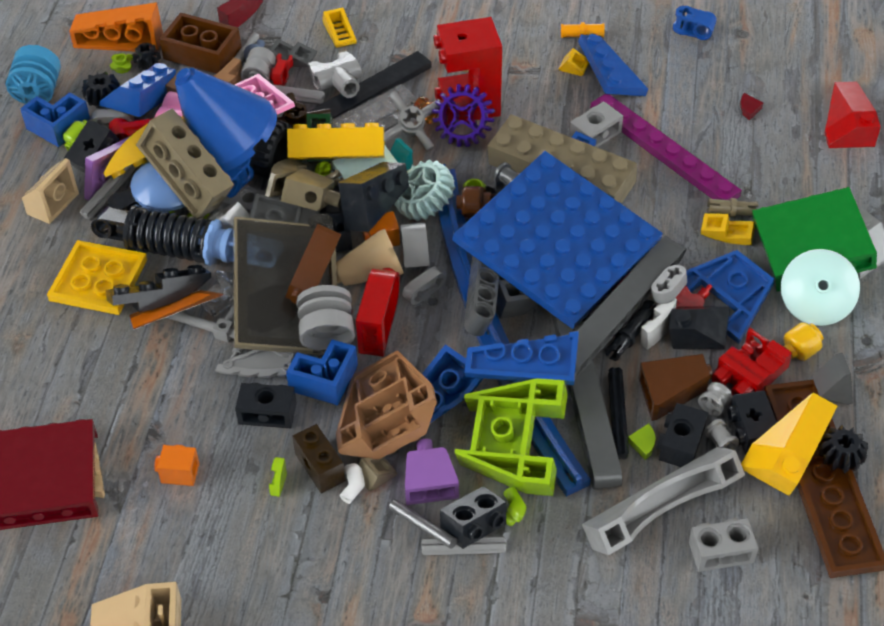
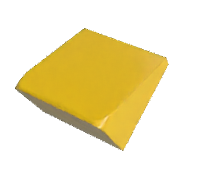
[558,48,589,76]

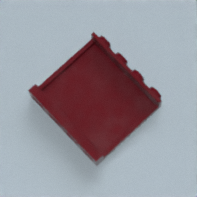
[0,419,99,530]

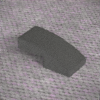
[269,38,317,67]

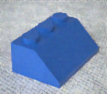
[100,63,176,117]

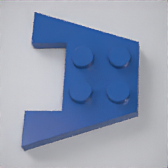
[686,250,774,344]

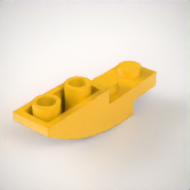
[104,116,183,179]

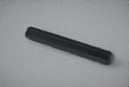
[608,367,629,460]

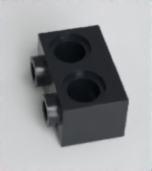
[440,486,506,549]

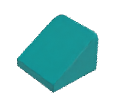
[390,138,413,170]

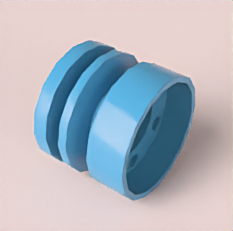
[5,45,61,104]

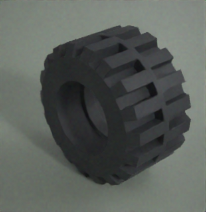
[246,120,292,179]

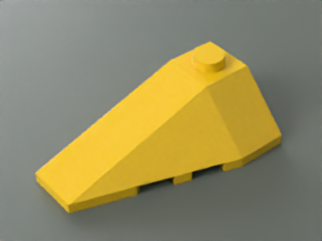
[741,393,837,496]

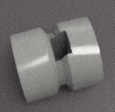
[240,47,276,82]

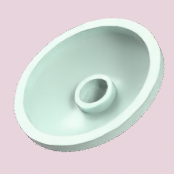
[781,249,860,326]

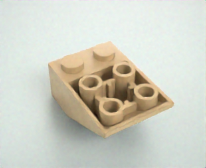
[90,582,182,626]

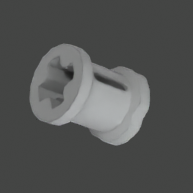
[703,419,739,450]

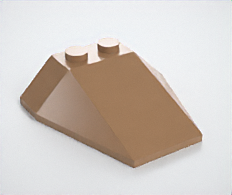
[336,350,437,460]

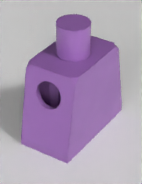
[405,439,459,505]

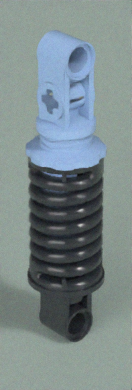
[91,204,284,269]

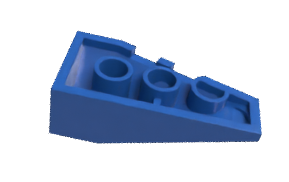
[422,344,484,423]

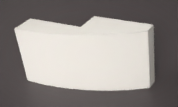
[640,298,677,350]

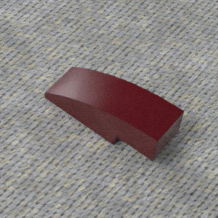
[217,0,264,27]

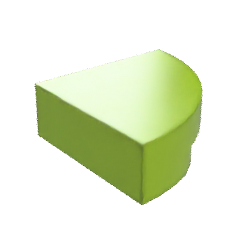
[628,423,656,460]
[269,457,287,497]

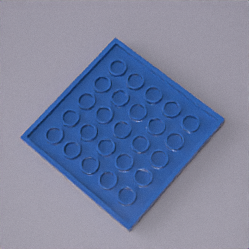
[452,151,663,329]

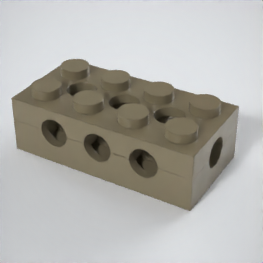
[136,108,234,219]

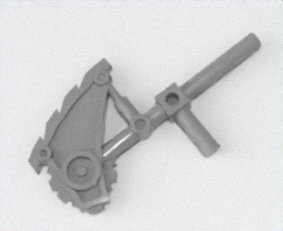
[166,304,300,378]

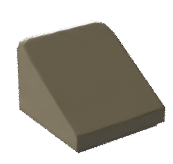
[359,457,397,491]

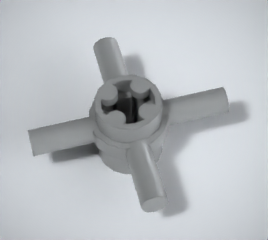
[384,90,441,151]

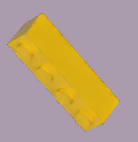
[287,123,385,160]

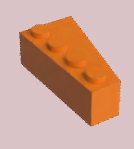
[69,2,163,52]

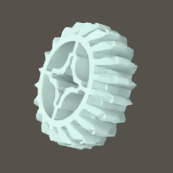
[394,159,455,222]

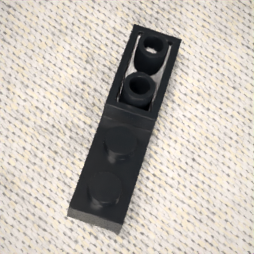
[106,265,212,312]

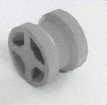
[698,382,733,416]

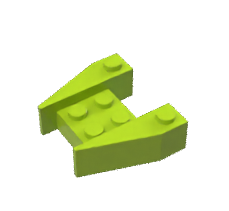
[454,378,568,496]

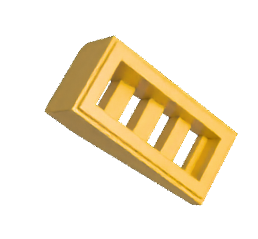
[322,7,357,48]

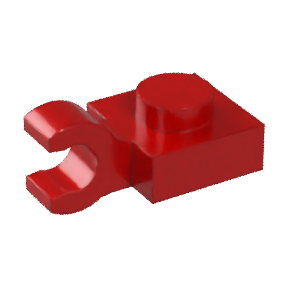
[270,53,293,86]

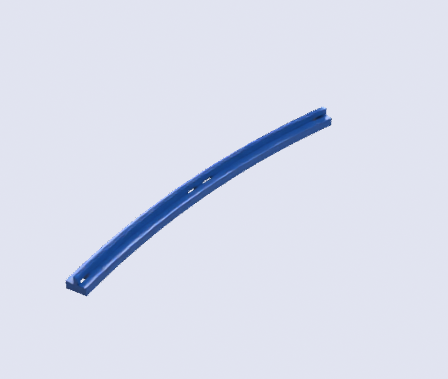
[437,164,591,497]

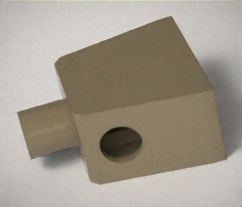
[281,168,341,211]

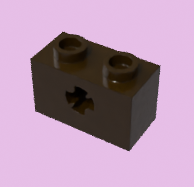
[292,424,345,494]

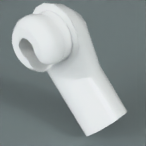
[340,463,365,504]

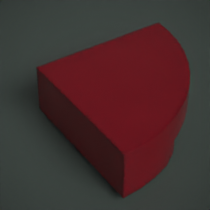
[740,93,763,120]

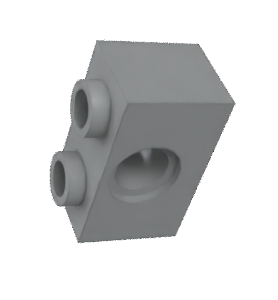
[569,101,623,148]

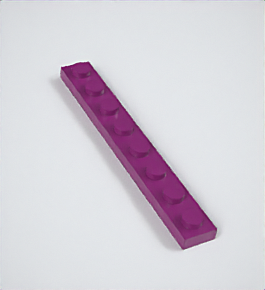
[590,94,742,200]

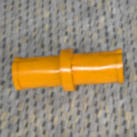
[561,22,605,38]

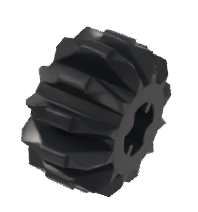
[82,72,120,108]
[818,425,868,474]

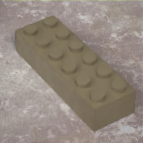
[487,114,637,204]

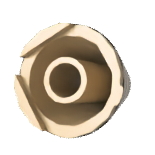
[336,229,404,286]

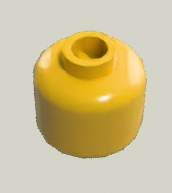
[783,322,824,361]

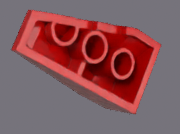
[824,81,881,148]

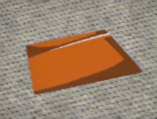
[129,289,224,329]

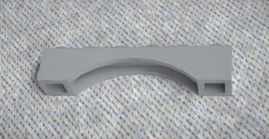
[582,447,745,555]

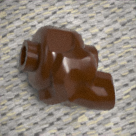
[456,186,496,220]

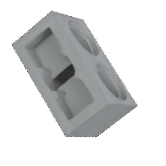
[689,518,758,572]

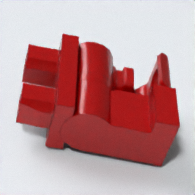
[711,328,792,396]

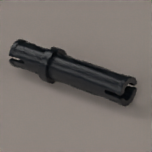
[605,300,657,361]

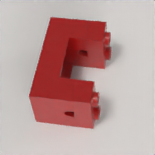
[433,17,503,125]

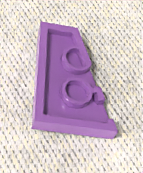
[84,136,131,201]

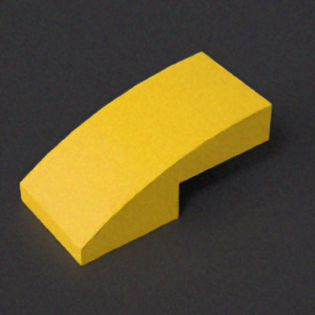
[701,213,755,245]

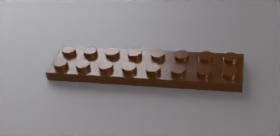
[764,379,884,578]

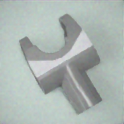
[308,50,362,98]

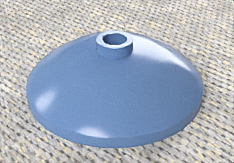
[130,162,185,212]

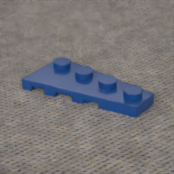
[578,34,648,96]

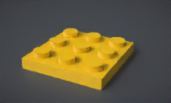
[47,240,148,315]

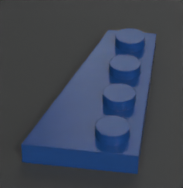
[464,331,579,385]

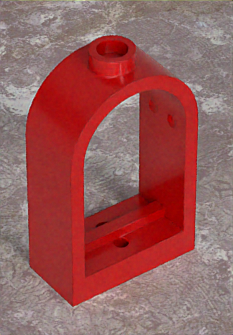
[356,268,400,357]

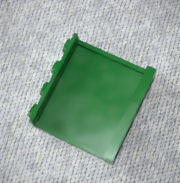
[752,187,877,292]

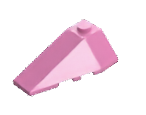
[235,74,295,115]

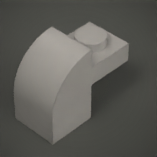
[400,223,429,268]

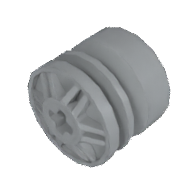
[297,285,355,351]

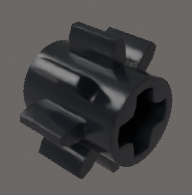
[132,43,161,70]

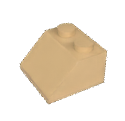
[22,158,79,224]

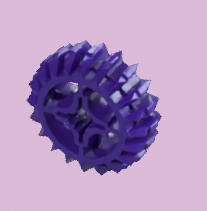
[432,84,495,147]

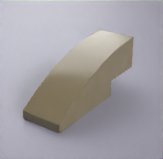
[265,159,307,197]

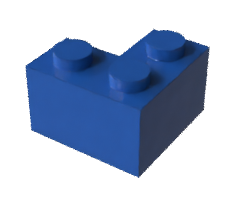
[20,92,90,147]
[286,339,358,405]

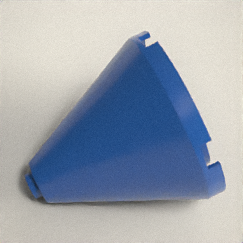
[175,68,277,172]

